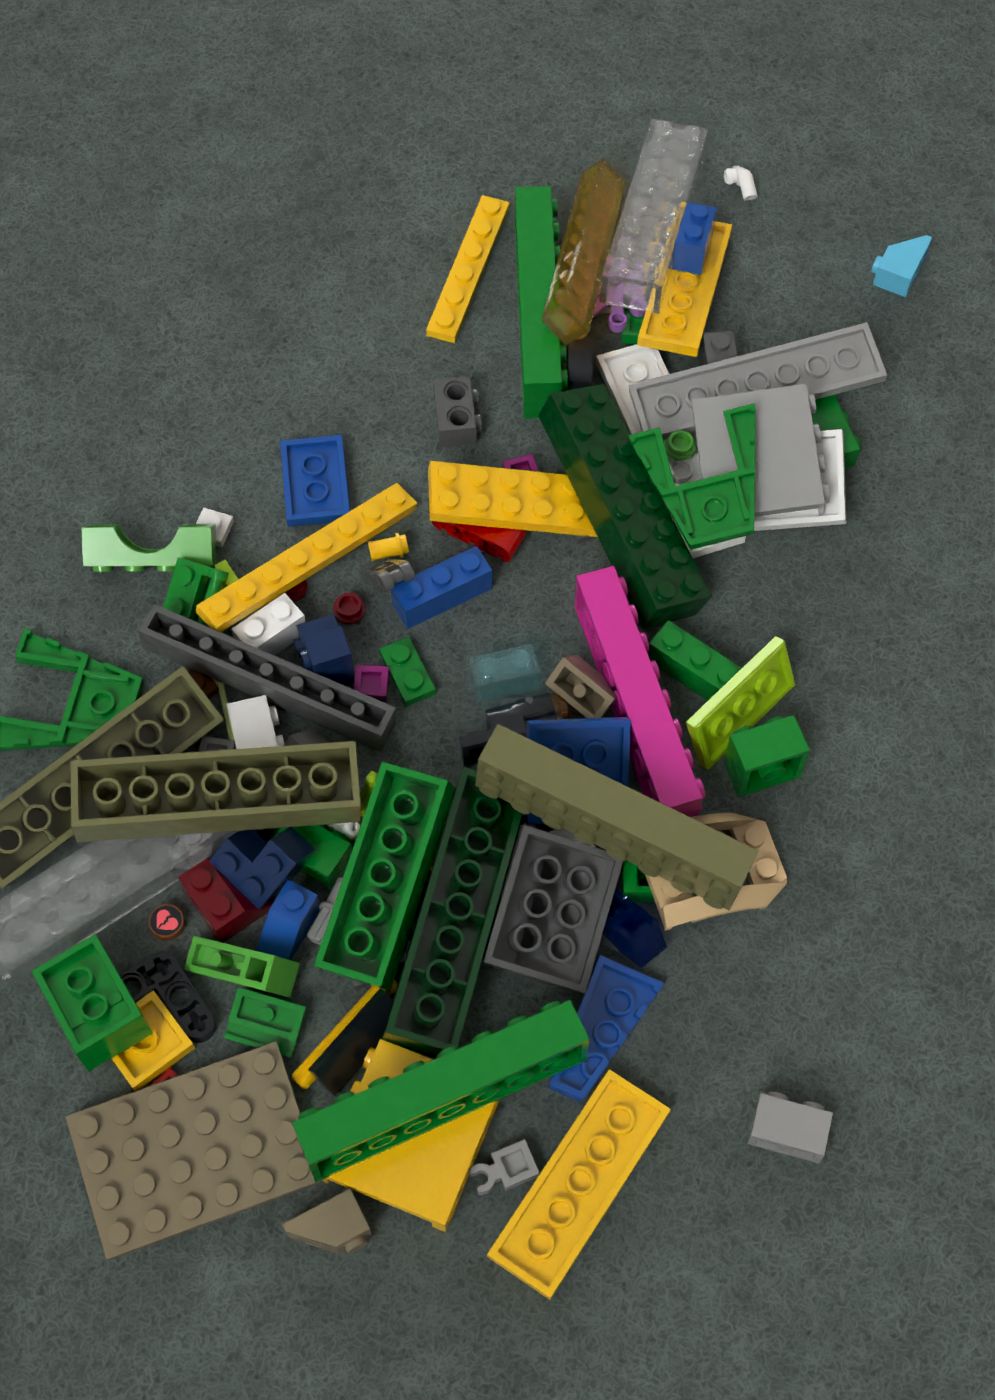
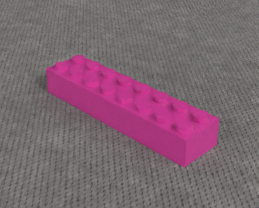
[574,566,705,817]

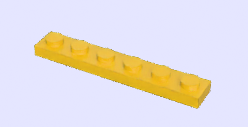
[426,195,510,343]

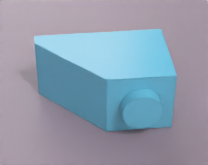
[871,235,933,297]

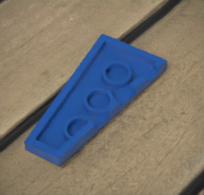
[547,955,665,1102]

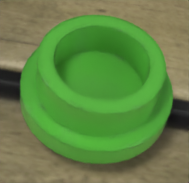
[665,430,696,461]

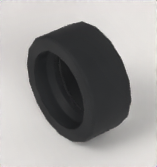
[566,338,593,391]

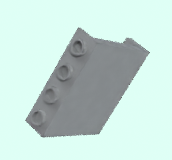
[692,383,830,517]

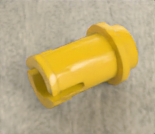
[368,533,409,561]

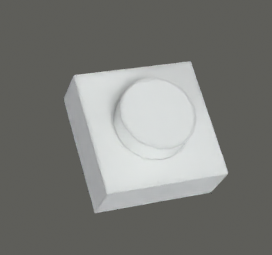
[196,508,234,547]

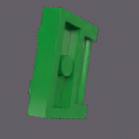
[163,557,229,627]

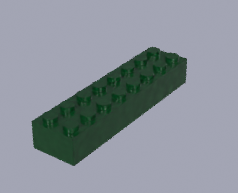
[538,384,712,629]
[382,767,522,1058]

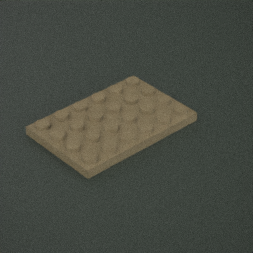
[65,1041,323,1261]

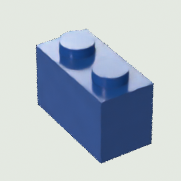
[672,202,717,275]

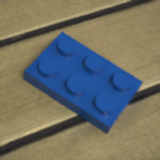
[280,435,350,527]

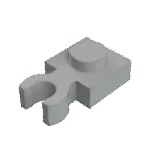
[469,1139,540,1195]

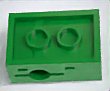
[32,934,153,1072]

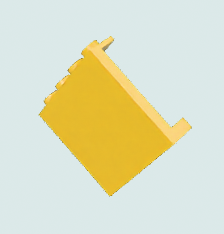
[322,1039,500,1232]

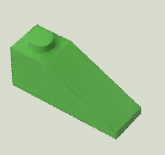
[184,936,300,998]

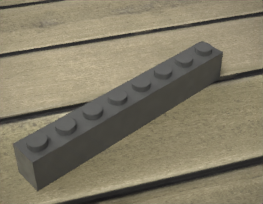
[138,604,396,751]

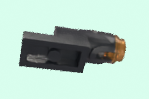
[459,692,569,767]

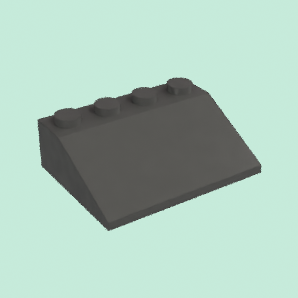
[481,825,623,993]

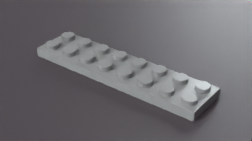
[628,322,887,440]

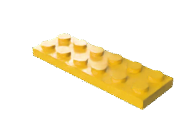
[637,214,733,357]
[428,461,597,537]
[487,1069,671,1300]

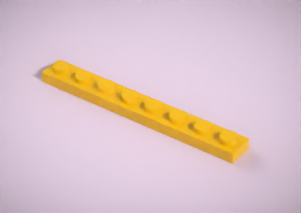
[196,483,417,632]

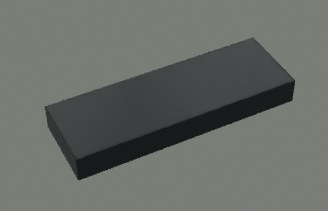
[308,989,393,1096]

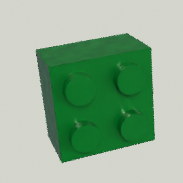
[723,715,810,798]

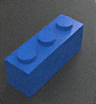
[391,546,492,629]

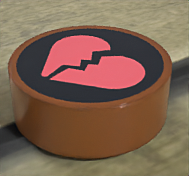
[148,904,185,941]

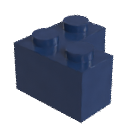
[293,614,355,686]
[209,827,315,909]

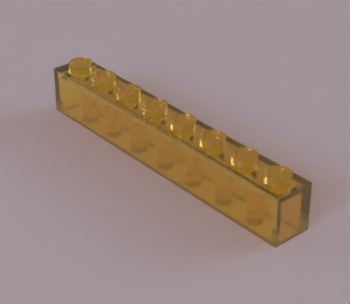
[541,159,626,345]

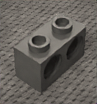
[433,377,482,447]

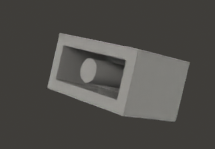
[747,1092,833,1163]

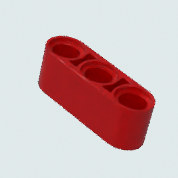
[431,521,527,562]

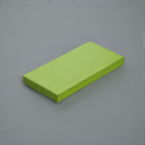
[686,636,796,770]

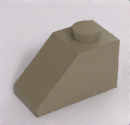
[545,655,616,718]
[282,1188,372,1254]

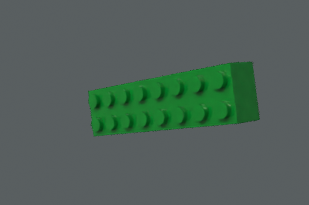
[515,186,568,419]
[292,1000,590,1183]

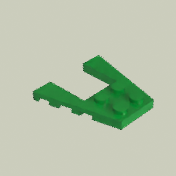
[629,403,756,550]
[0,628,144,751]

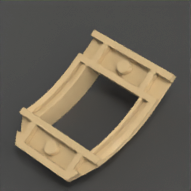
[645,813,787,931]

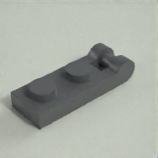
[360,559,415,593]

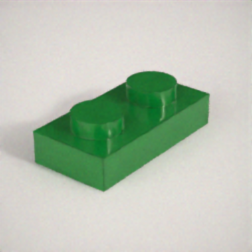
[379,637,436,707]

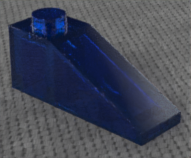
[603,888,667,968]

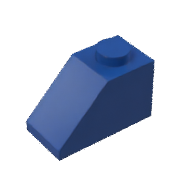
[256,879,320,960]

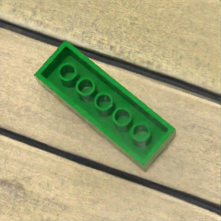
[314,762,456,992]

